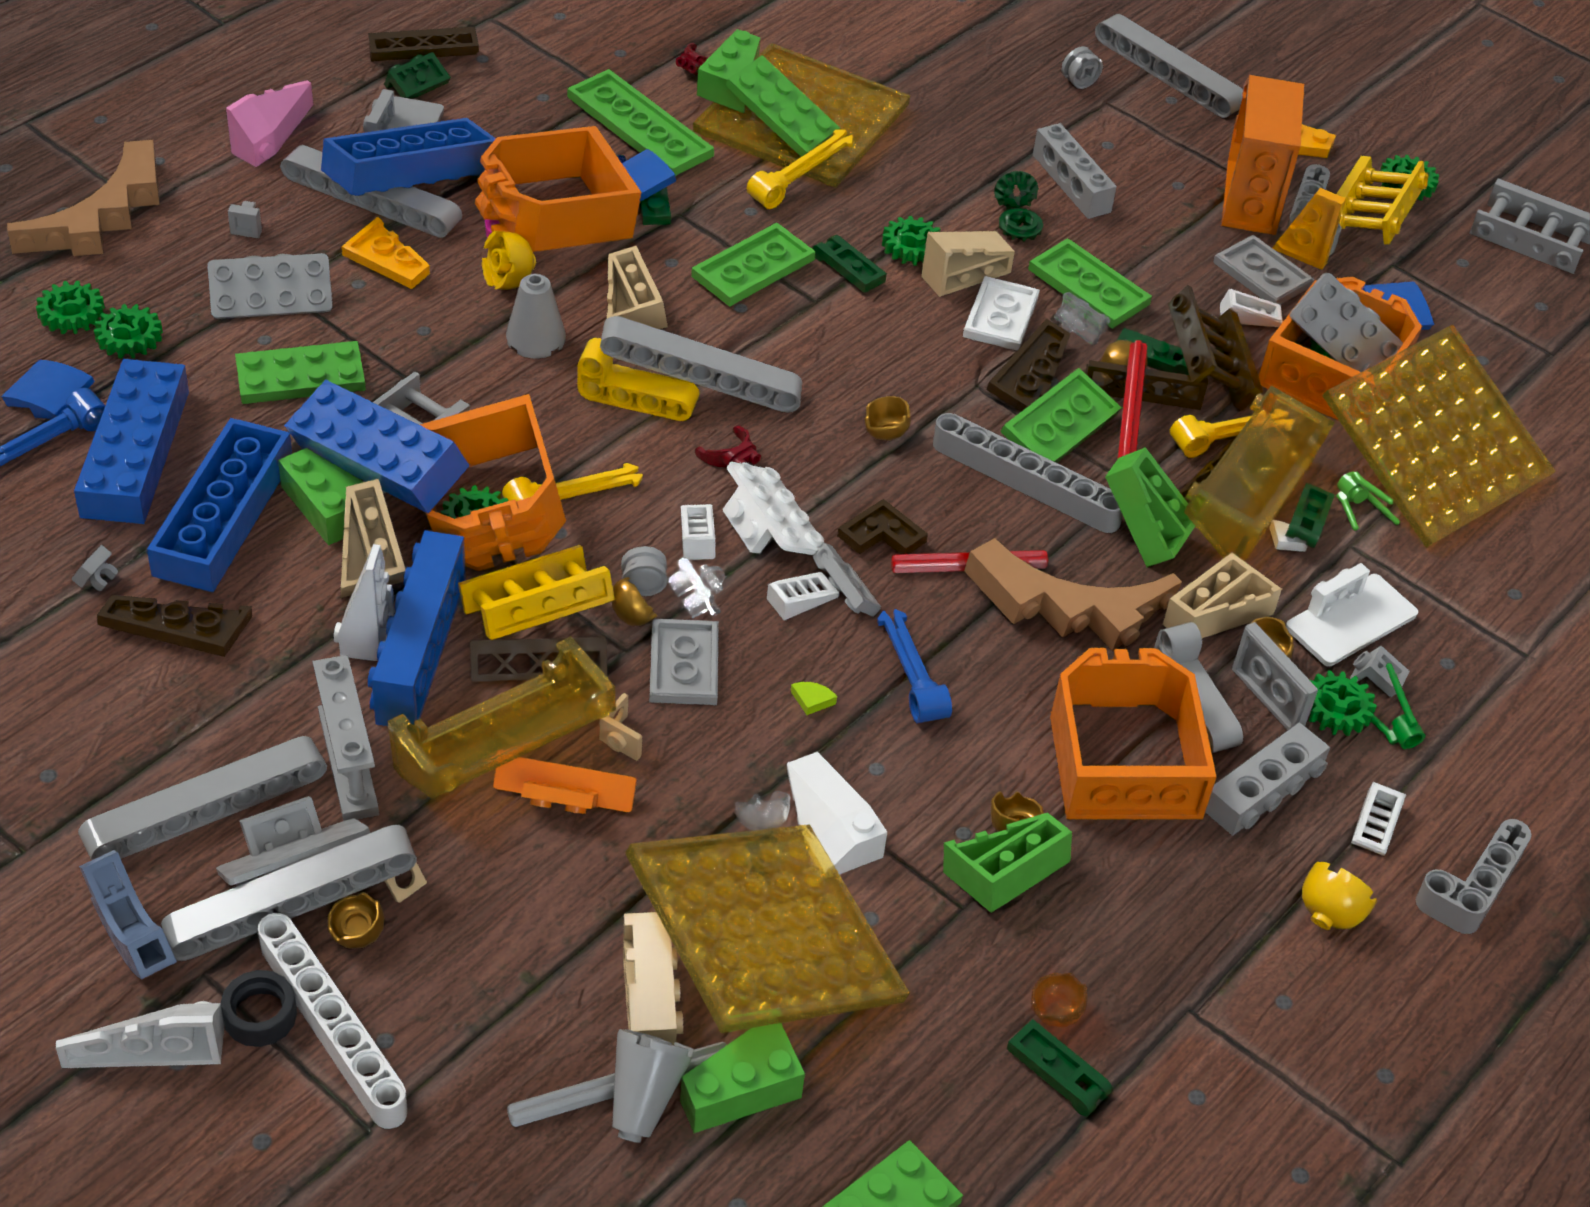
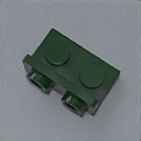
[384,52,451,99]

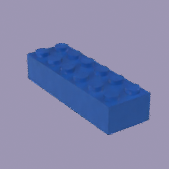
[321,118,496,196]
[74,359,189,524]
[284,380,470,513]
[147,418,292,592]
[368,530,466,731]

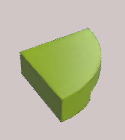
[791,682,837,715]

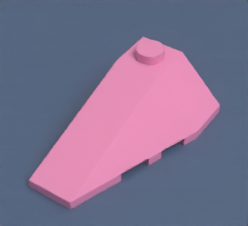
[226,80,313,167]

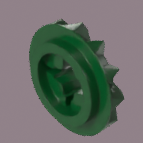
[994,171,1039,210]
[998,208,1043,242]

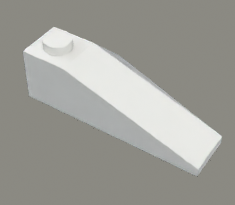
[334,544,395,661]
[787,752,887,882]
[56,1001,224,1068]

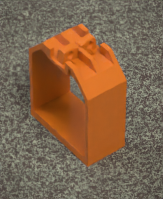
[1221,75,1304,235]
[475,126,641,252]
[1259,277,1422,432]
[420,394,566,571]
[1050,648,1217,819]

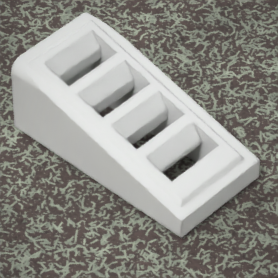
[1220,289,1283,327]
[681,504,715,560]
[767,572,839,620]
[1351,782,1406,856]

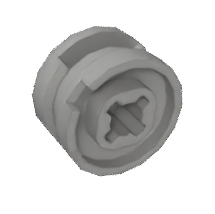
[1061,46,1103,89]
[621,546,668,596]

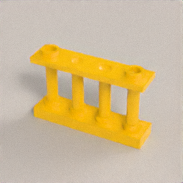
[1337,156,1428,245]
[458,545,615,640]

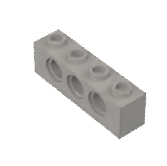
[1033,123,1117,219]
[1205,722,1330,836]

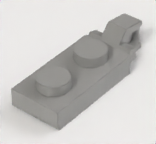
[812,543,881,617]

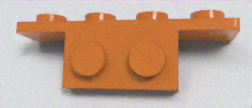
[493,754,637,814]

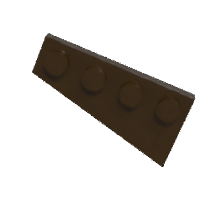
[986,319,1071,412]
[97,595,252,657]

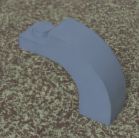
[79,850,177,979]

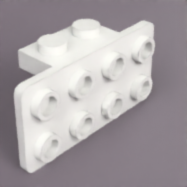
[723,462,824,555]
[1286,563,1418,666]

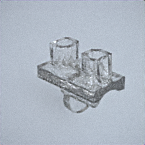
[1054,292,1110,345]
[668,556,725,619]

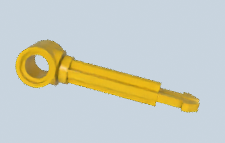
[746,130,853,209]
[1170,406,1296,458]
[502,463,643,501]

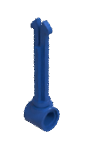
[0,388,106,466]
[877,609,952,723]

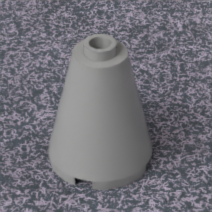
[506,274,566,359]
[612,1029,694,1143]

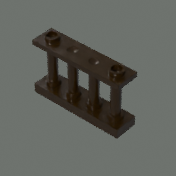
[1168,285,1263,411]

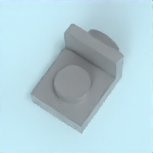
[1350,646,1410,698]

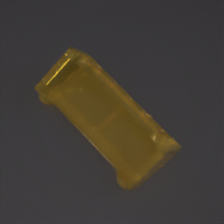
[1184,385,1335,562]
[388,637,616,798]

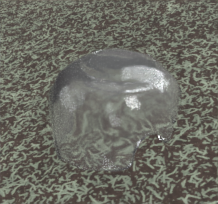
[734,791,790,833]

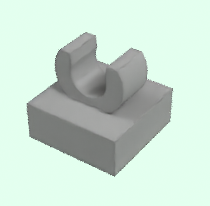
[228,201,262,238]
[71,545,118,591]

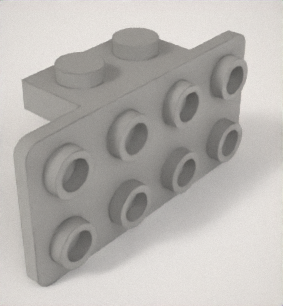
[363,89,444,132]
[208,253,333,319]
[1290,273,1403,379]
[216,796,370,887]

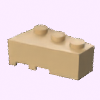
[921,231,1015,297]
[607,246,668,329]
[341,479,406,598]
[1163,553,1282,638]
[623,911,683,1045]

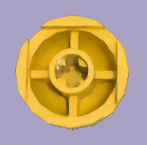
[482,231,536,290]
[1302,862,1377,930]

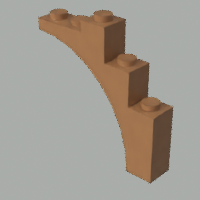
[7,140,160,256]
[964,538,1182,651]

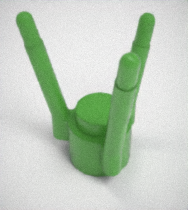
[1336,471,1400,531]

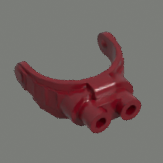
[676,43,708,76]
[695,425,761,467]

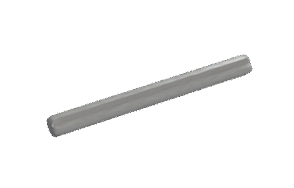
[507,1042,727,1127]

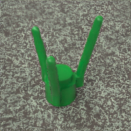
[1371,663,1426,749]

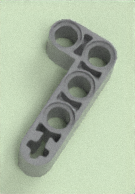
[1286,164,1341,256]
[1154,622,1243,753]
[1415,819,1531,934]

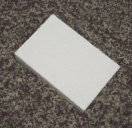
[963,276,1040,351]

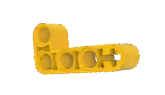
[577,338,700,421]

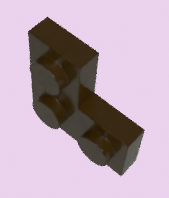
[837,499,928,554]

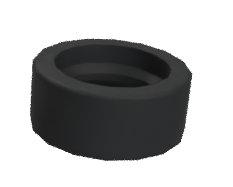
[221,970,297,1047]

